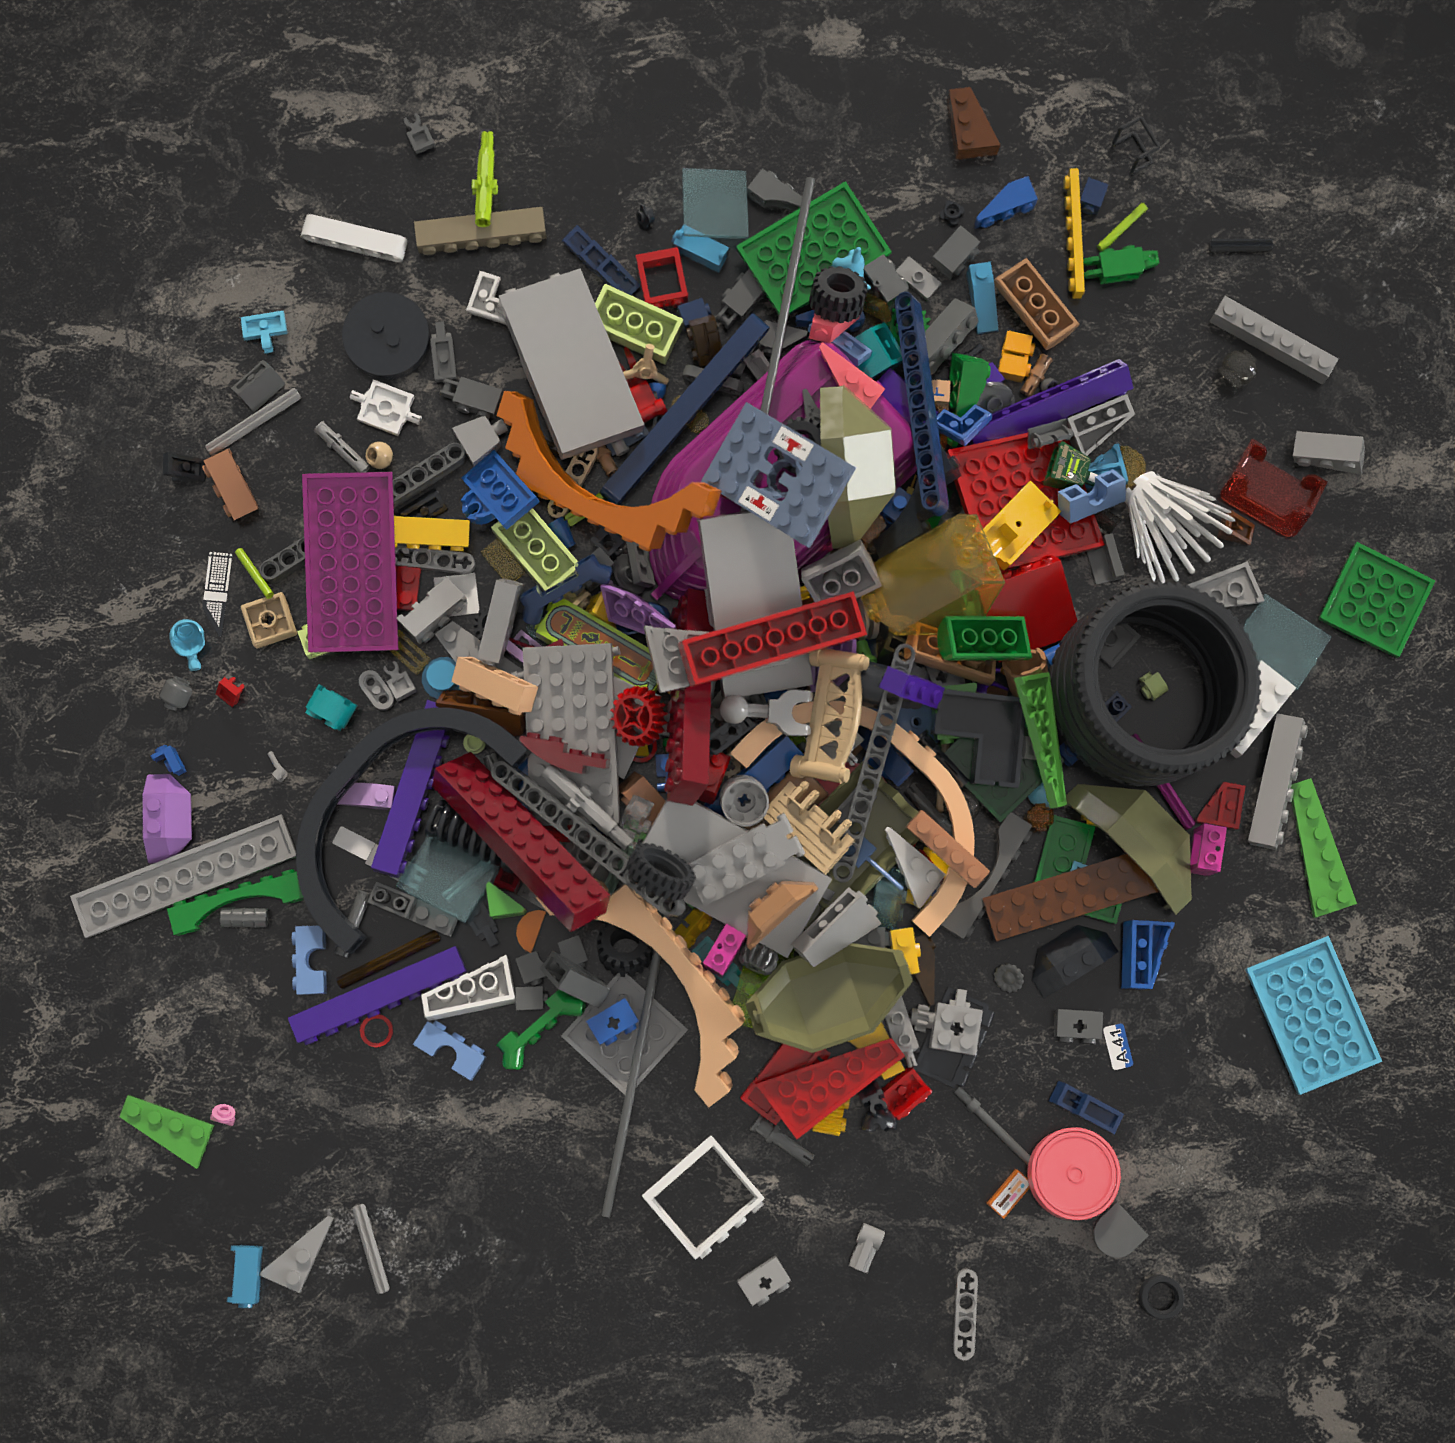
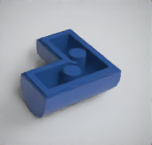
[937,405,992,446]

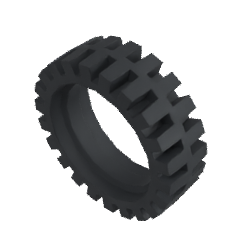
[626,843,696,901]

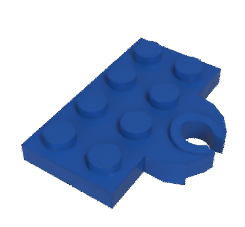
[461,450,540,530]

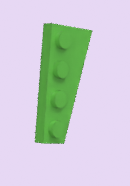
[120,1095,214,1169]

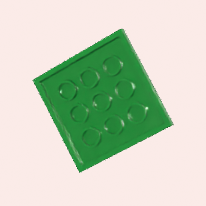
[1319,542,1435,658]

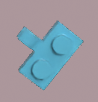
[241,311,288,354]

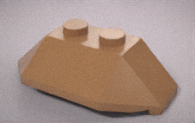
[746,881,818,950]

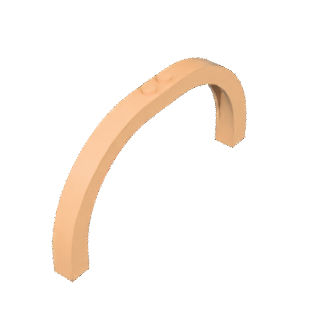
[730,701,974,937]

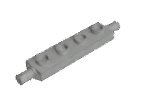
[885,996,919,1068]

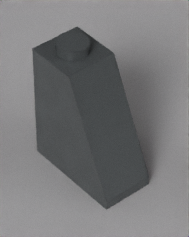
[541,950,611,1008]

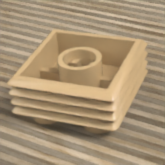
[241,592,297,648]

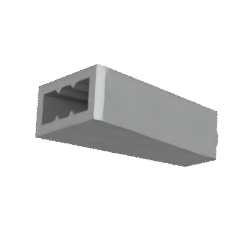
[477,578,525,666]

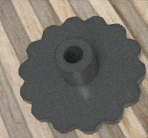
[994,963,1024,993]

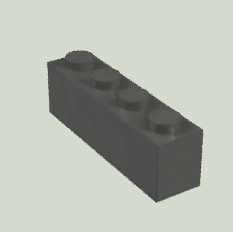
[914,298,979,375]

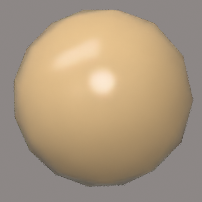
[365,442,393,469]

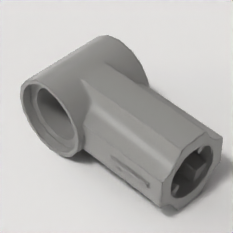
[849,1223,885,1273]

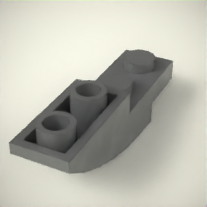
[367,882,460,937]

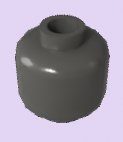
[160,676,193,711]

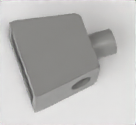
[452,416,508,466]

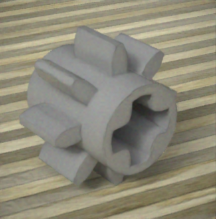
[909,1004,935,1032]

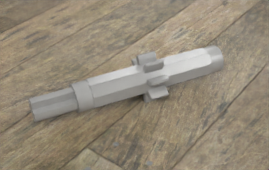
[541,764,633,850]

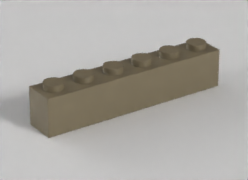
[414,207,547,255]

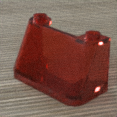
[1220,438,1328,537]

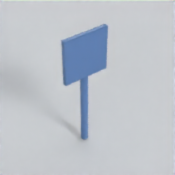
[845,832,903,890]

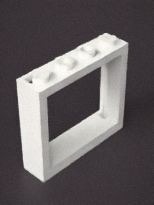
[642,1135,765,1259]

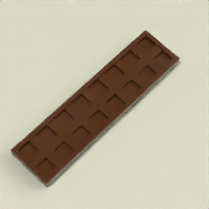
[982,854,1159,942]

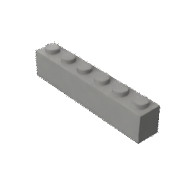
[1209,296,1338,384]
[1248,713,1308,850]

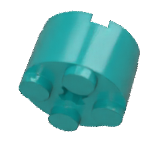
[305,684,358,731]

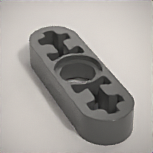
[682,365,745,396]

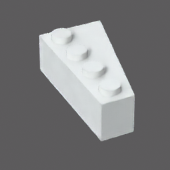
[421,955,516,1021]

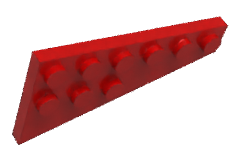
[756,1038,905,1139]

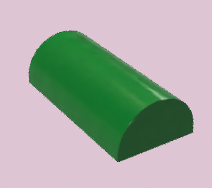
[937,616,1032,661]

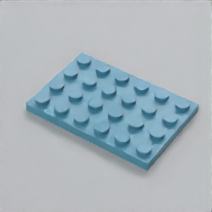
[1245,936,1382,1095]

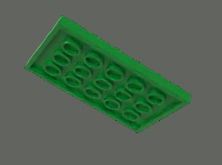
[736,181,892,316]

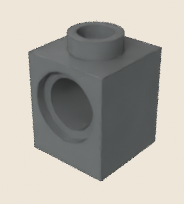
[515,986,548,1011]

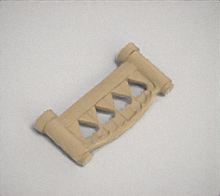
[790,648,870,783]

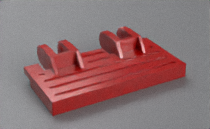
[740,1043,831,1125]

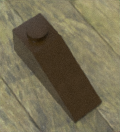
[913,933,936,1006]

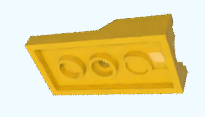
[973,481,1062,570]

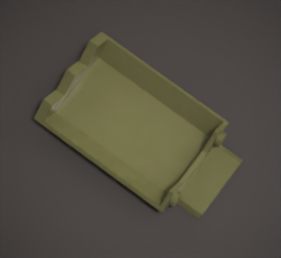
[793,761,919,930]

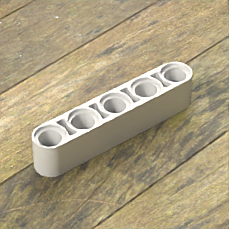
[301,214,408,262]

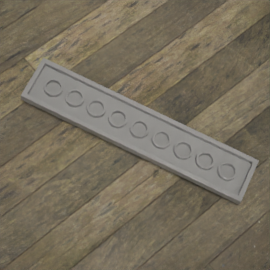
[70,815,296,938]

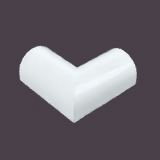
[466,271,507,325]

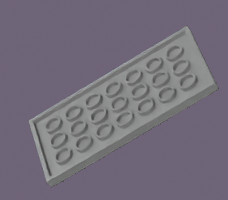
[523,643,620,826]

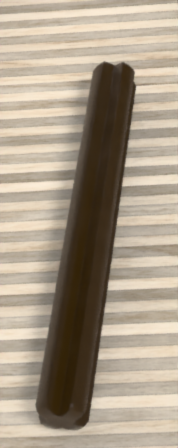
[336,930,440,989]

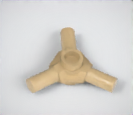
[623,344,669,385]

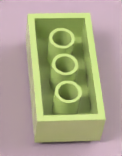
[595,284,683,364]
[491,508,578,591]

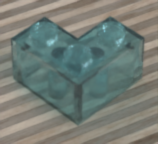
[871,866,907,930]

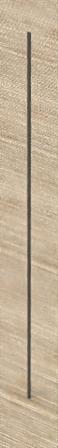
[602,177,815,1217]

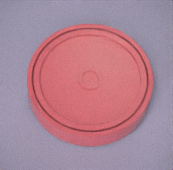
[1028,1128,1121,1221]

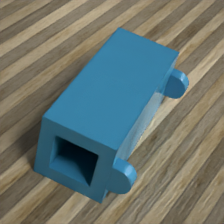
[672,225,729,273]
[227,1245,263,1308]

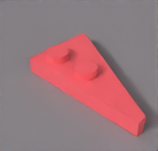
[819,342,885,409]

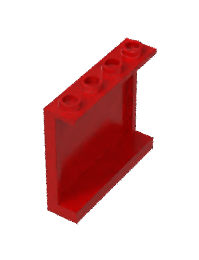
[972,555,1078,662]

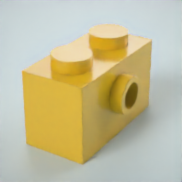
[889,927,921,974]

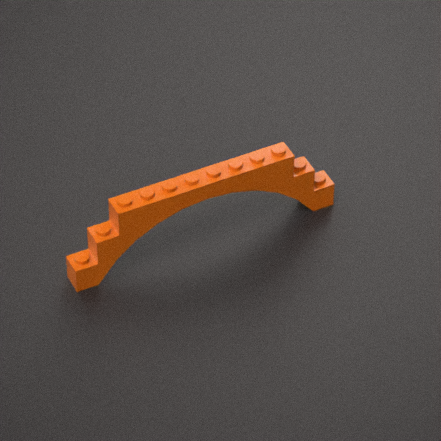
[496,391,722,551]

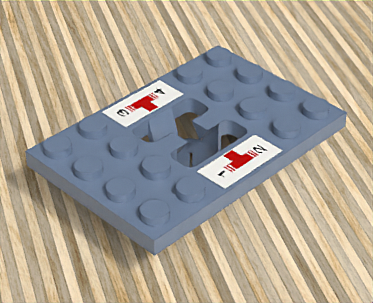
[701,402,856,548]

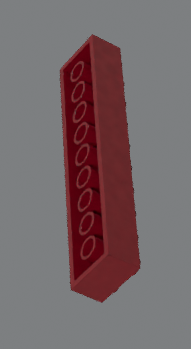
[664,588,712,806]
[432,752,610,932]

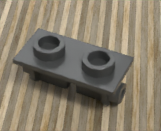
[1028,418,1074,449]

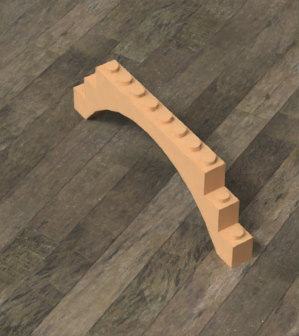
[536,878,745,1107]

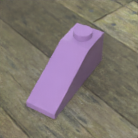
[337,783,397,810]

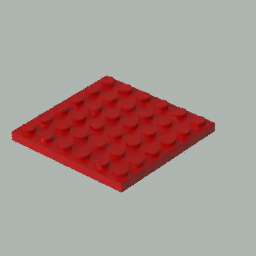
[946,433,1105,575]

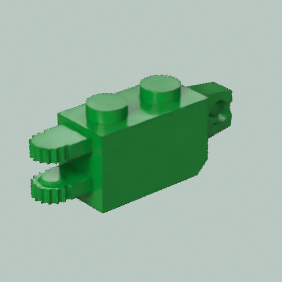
[1083,245,1159,284]

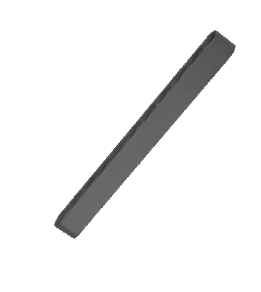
[260,443,467,584]
[833,644,915,882]
[491,761,685,917]

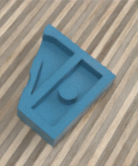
[1084,443,1129,492]

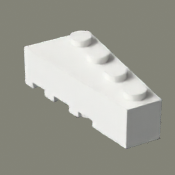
[1230,660,1296,758]

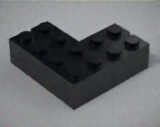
[930,689,1026,788]

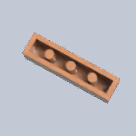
[905,810,990,888]

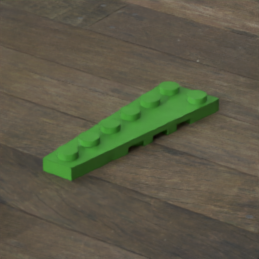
[1291,778,1357,918]

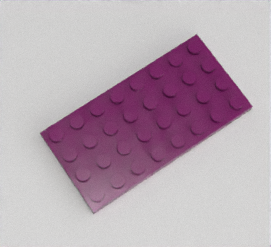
[302,472,398,652]

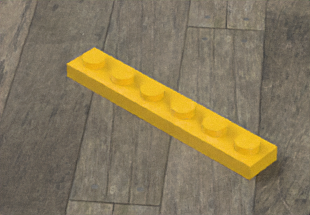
[1064,168,1085,299]

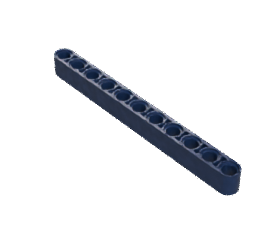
[895,292,949,516]
[599,313,770,505]

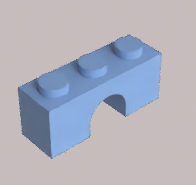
[1058,470,1126,523]
[292,926,327,995]
[413,1020,487,1080]

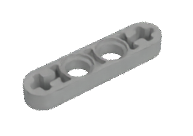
[395,546,476,574]
[953,1268,978,1360]

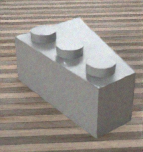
[1067,394,1135,456]
[1293,431,1365,475]
[397,577,467,645]

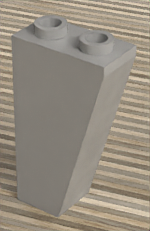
[791,887,881,967]

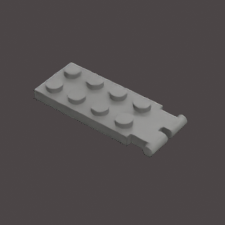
[687,813,805,907]

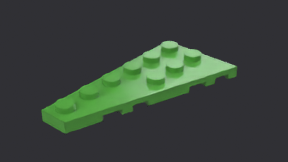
[1014,672,1067,808]

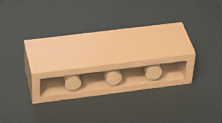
[451,657,538,715]

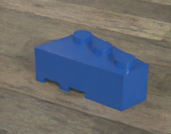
[1122,920,1175,990]

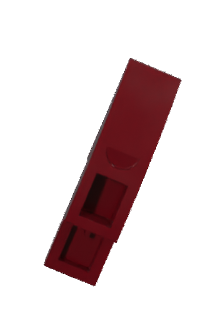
[519,732,610,774]

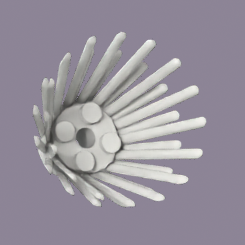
[1124,471,1235,584]

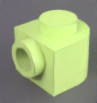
[1139,672,1169,701]

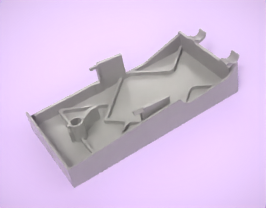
[498,269,644,460]
[696,511,813,704]
[642,799,835,958]

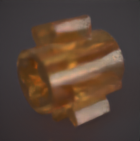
[1027,803,1054,831]

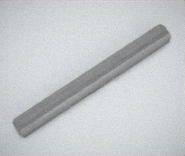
[205,388,301,456]

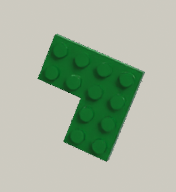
[1034,815,1122,924]

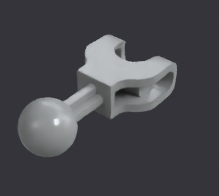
[720,690,813,736]

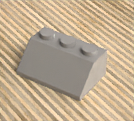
[801,539,882,602]

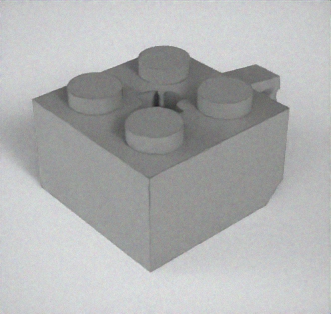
[929,989,983,1056]

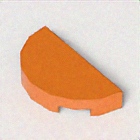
[516,910,546,953]

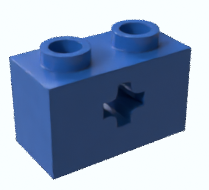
[586,998,639,1046]

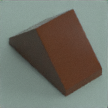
[1217,510,1255,545]

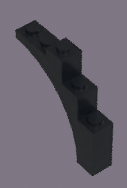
[872,422,962,565]

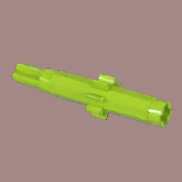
[471,131,498,227]

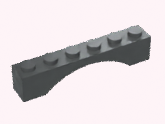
[747,168,803,212]
[939,812,1032,940]

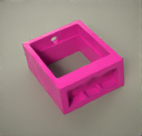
[1190,824,1227,876]
[703,924,746,978]

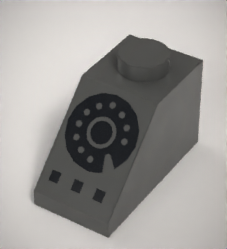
[759,320,808,357]

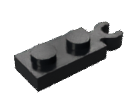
[857,1079,888,1118]

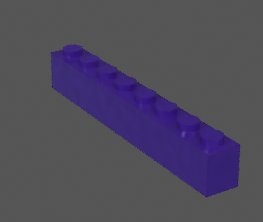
[968,359,1134,445]
[371,700,450,879]
[288,946,467,1046]

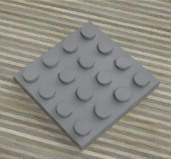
[561,973,688,1095]

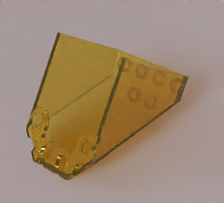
[861,514,1005,635]

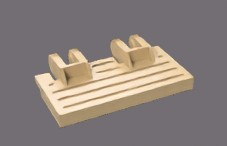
[764,781,855,875]

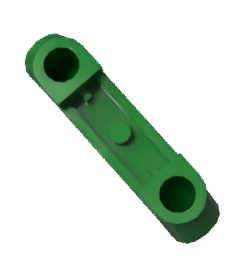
[496,990,585,1070]

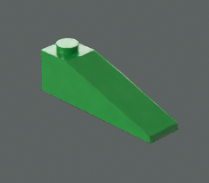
[947,353,991,447]

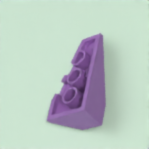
[600,584,676,634]

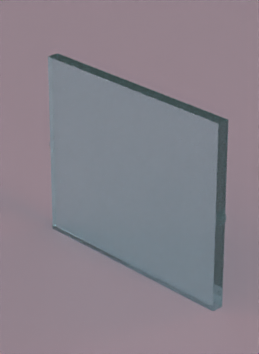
[682,168,749,239]
[1243,594,1331,691]
[396,837,500,923]

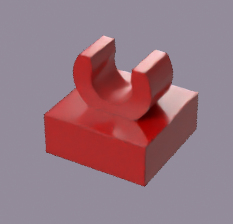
[215,677,245,707]

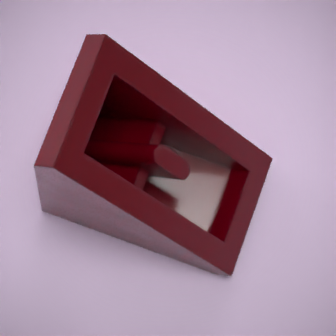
[493,868,521,894]

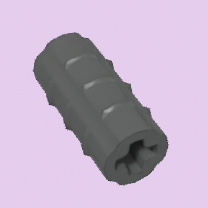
[220,907,269,928]

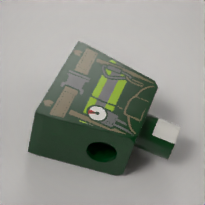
[1043,441,1098,490]

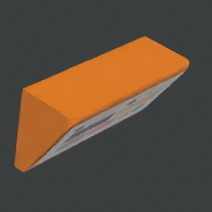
[986,1169,1030,1219]

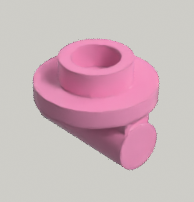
[210,1104,235,1126]

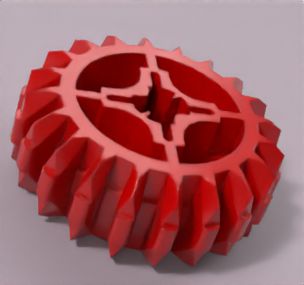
[609,686,668,747]

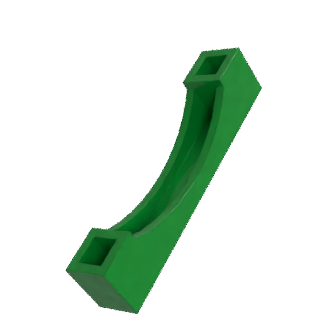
[167,869,304,936]

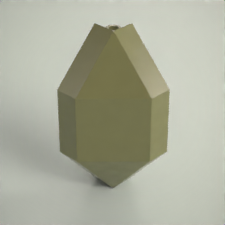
[820,385,896,549]
[1064,784,1192,915]
[745,943,913,1053]

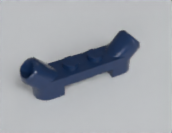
[518,554,612,625]

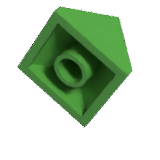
[486,881,528,919]

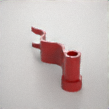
[619,347,667,423]

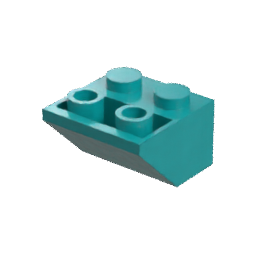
[855,322,903,379]

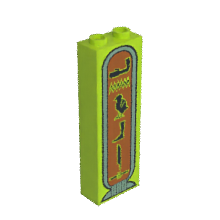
[534,598,658,692]

